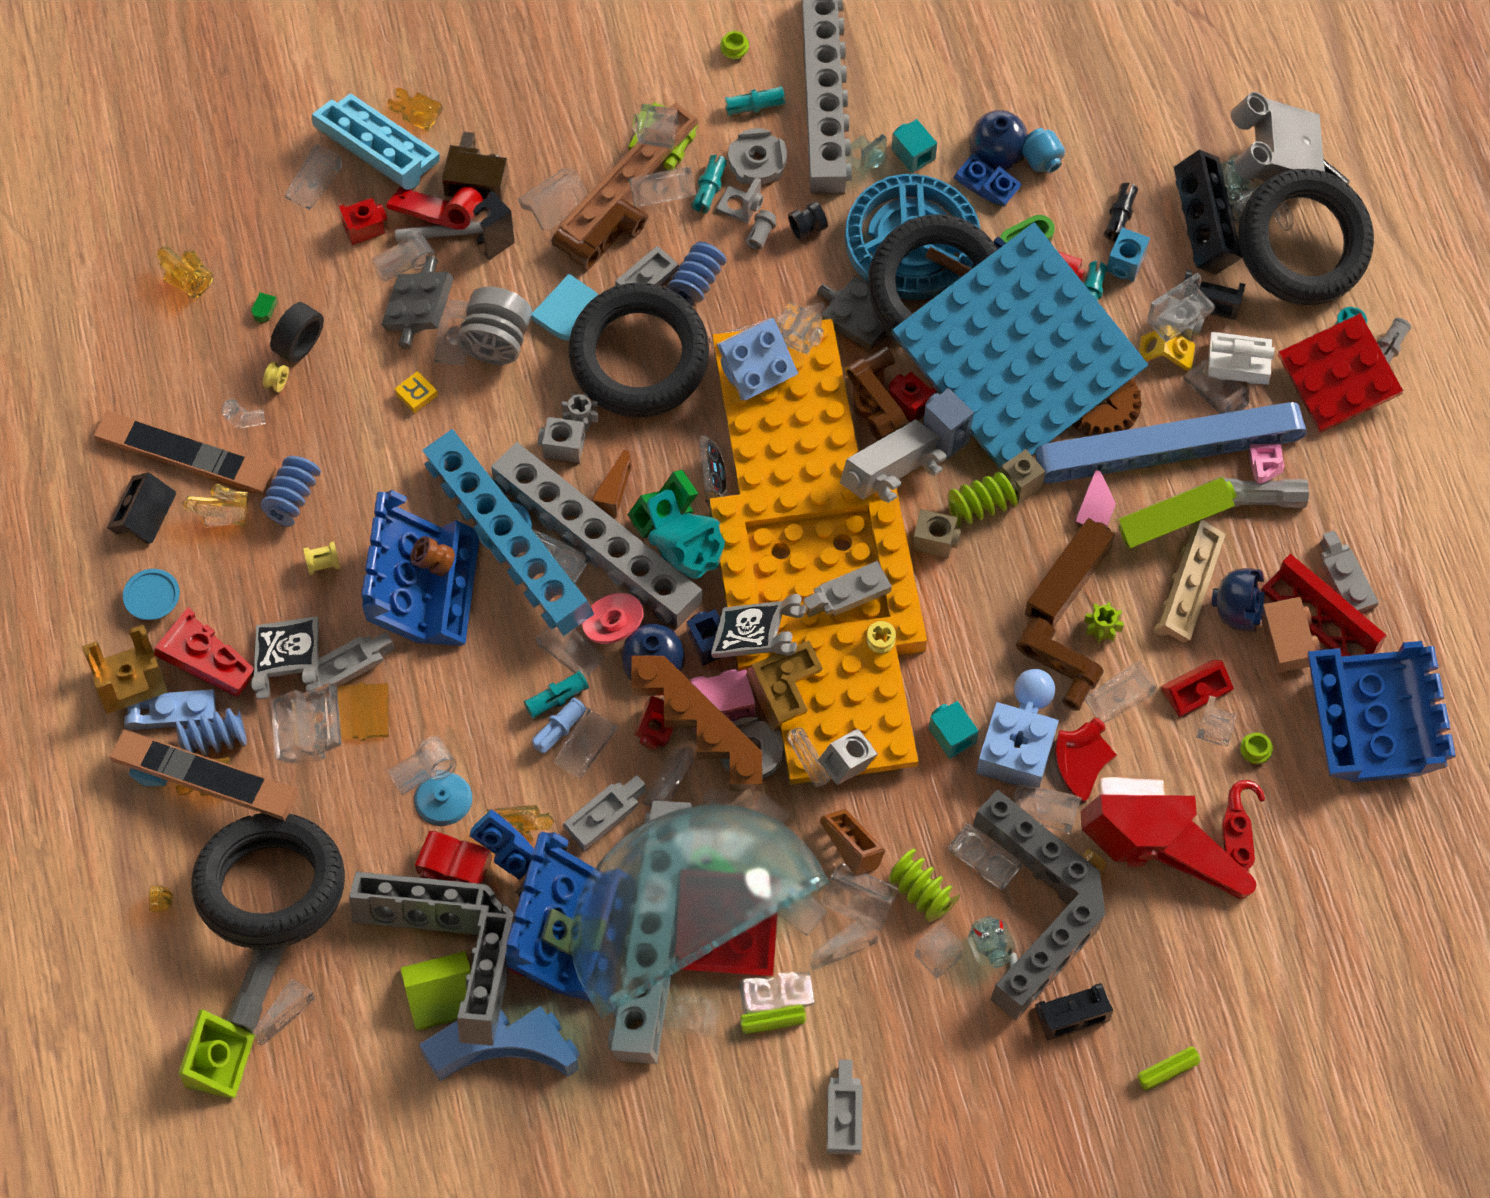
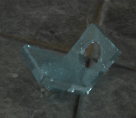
[845,134,887,175]

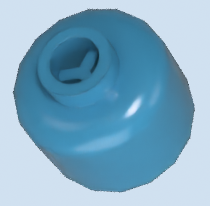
[1022,128,1066,173]

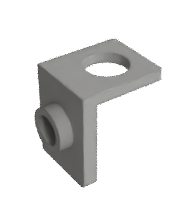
[717,177,764,223]

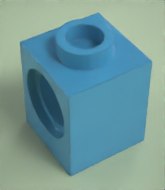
[1107,228,1150,281]

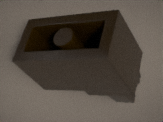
[442,131,509,201]

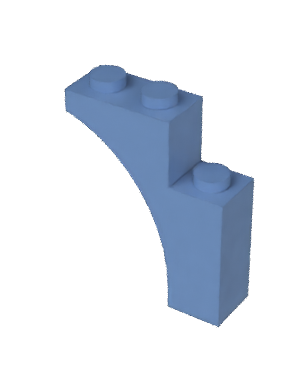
[419,1006,580,1081]

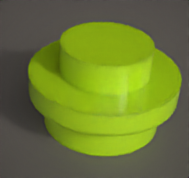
[720,31,749,59]
[1240,733,1273,764]

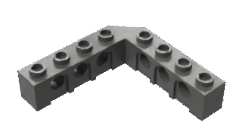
[972,789,1105,1021]
[349,872,515,1046]

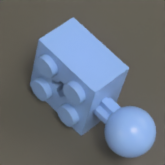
[976,669,1059,792]

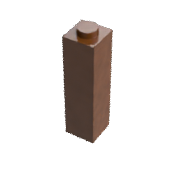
[1025,518,1115,628]

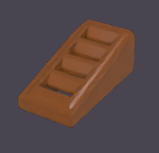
[591,450,632,519]
[820,809,885,876]

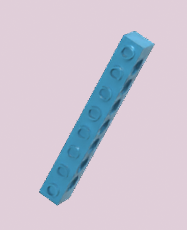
[422,429,594,636]

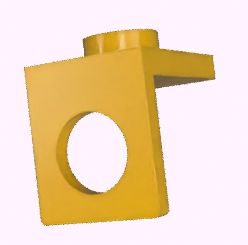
[1139,326,1195,371]

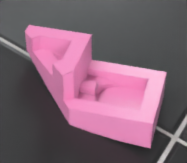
[1248,444,1284,483]
[1075,470,1116,526]

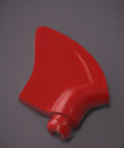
[1055,718,1117,803]

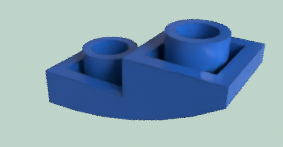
[953,153,1022,207]
[469,809,534,880]

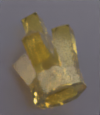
[156,246,214,299]
[183,484,248,528]
[485,805,554,843]

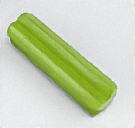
[740,1004,806,1034]
[1137,1046,1201,1091]

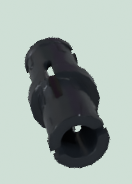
[1104,182,1138,241]

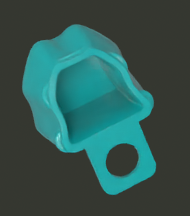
[647,490,725,579]

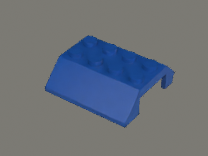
[361,490,479,646]
[1307,641,1456,782]
[505,831,636,1004]

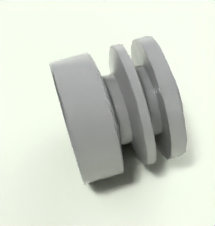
[457,287,532,365]

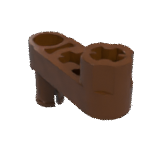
[551,199,648,269]
[845,347,908,440]
[1016,618,1104,711]

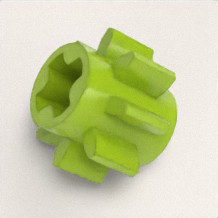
[1084,602,1124,643]

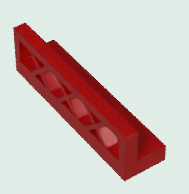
[1261,553,1387,657]

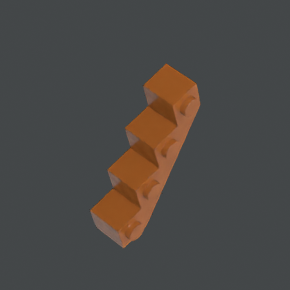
[631,656,762,791]

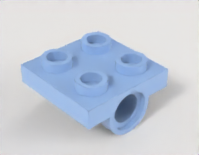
[717,318,798,400]

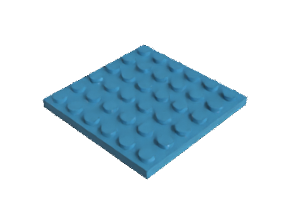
[891,222,1149,470]

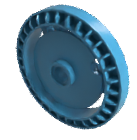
[844,174,980,300]

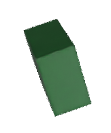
[251,292,278,323]

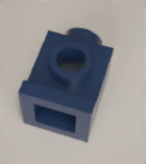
[686,610,723,666]

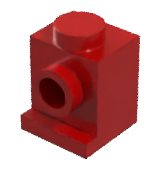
[338,198,387,245]
[889,371,937,422]
[634,695,674,749]

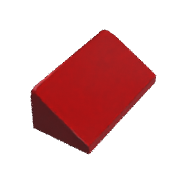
[1160,659,1234,717]

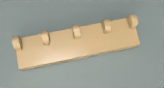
[1154,519,1226,643]

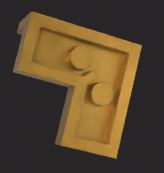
[746,640,823,731]

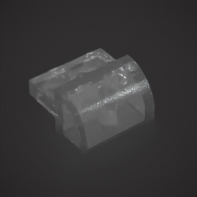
[271,683,342,764]

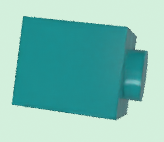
[891,119,938,173]
[928,700,979,759]

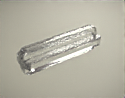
[787,727,830,787]

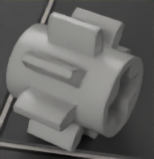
[562,393,598,431]

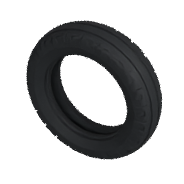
[1238,169,1374,305]
[868,214,998,334]
[569,282,709,418]
[191,813,345,950]

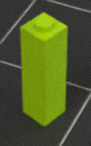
[1115,477,1237,548]

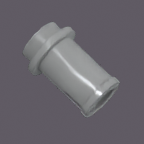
[745,210,777,250]

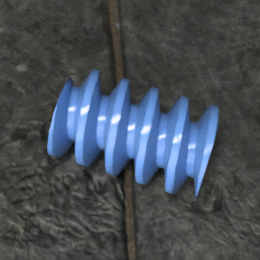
[667,241,727,307]
[260,456,321,527]
[175,708,247,756]

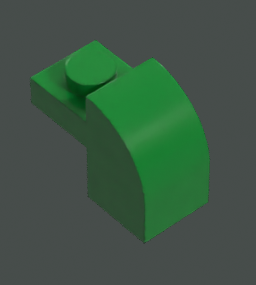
[627,470,698,538]

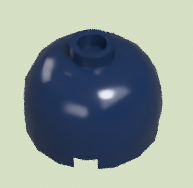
[969,110,1028,170]
[1212,568,1265,632]
[621,624,685,681]

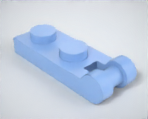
[124,689,216,730]

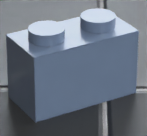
[923,388,974,460]

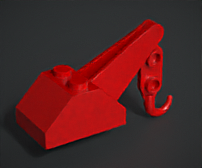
[1080,780,1265,899]

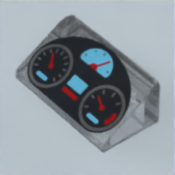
[699,435,729,505]

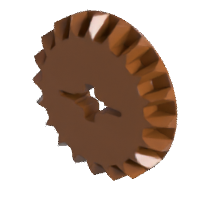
[1072,378,1142,436]

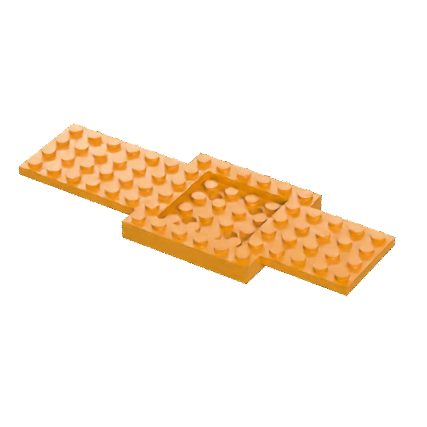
[710,319,927,785]

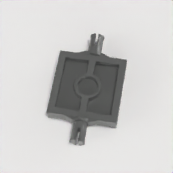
[381,256,454,349]
[817,276,899,352]

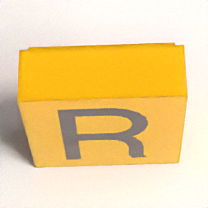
[394,371,438,413]

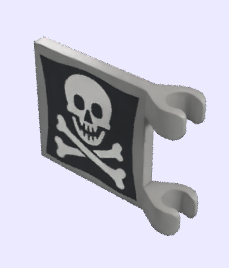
[711,594,806,658]
[252,616,320,699]

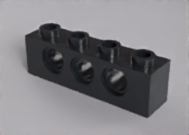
[1173,149,1242,275]

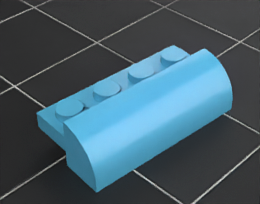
[312,93,440,190]

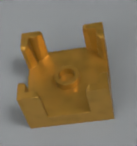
[82,624,168,714]

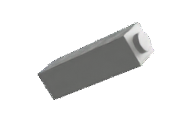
[840,420,947,503]

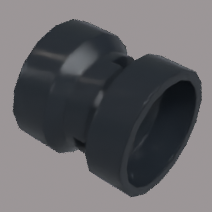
[788,201,828,241]

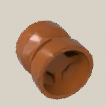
[410,536,455,577]

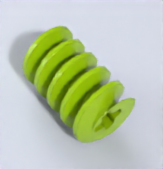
[948,472,1018,528]
[888,848,960,922]

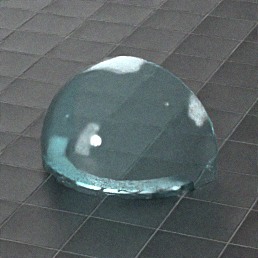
[571,804,830,1019]

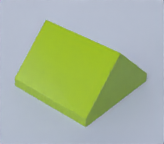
[401,951,471,1031]
[178,1009,255,1098]

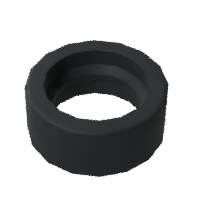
[270,302,324,363]

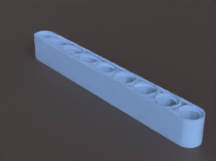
[1034,402,1307,483]

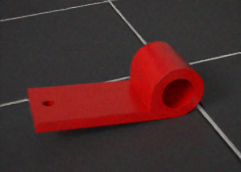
[386,187,483,230]

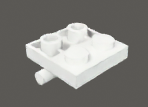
[1208,332,1275,385]

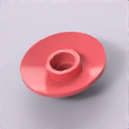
[582,593,644,644]

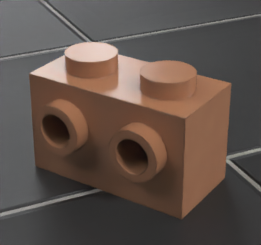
[1260,597,1320,674]

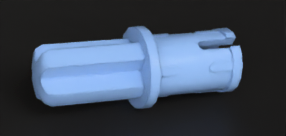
[532,698,587,753]

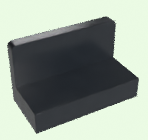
[107,472,176,544]

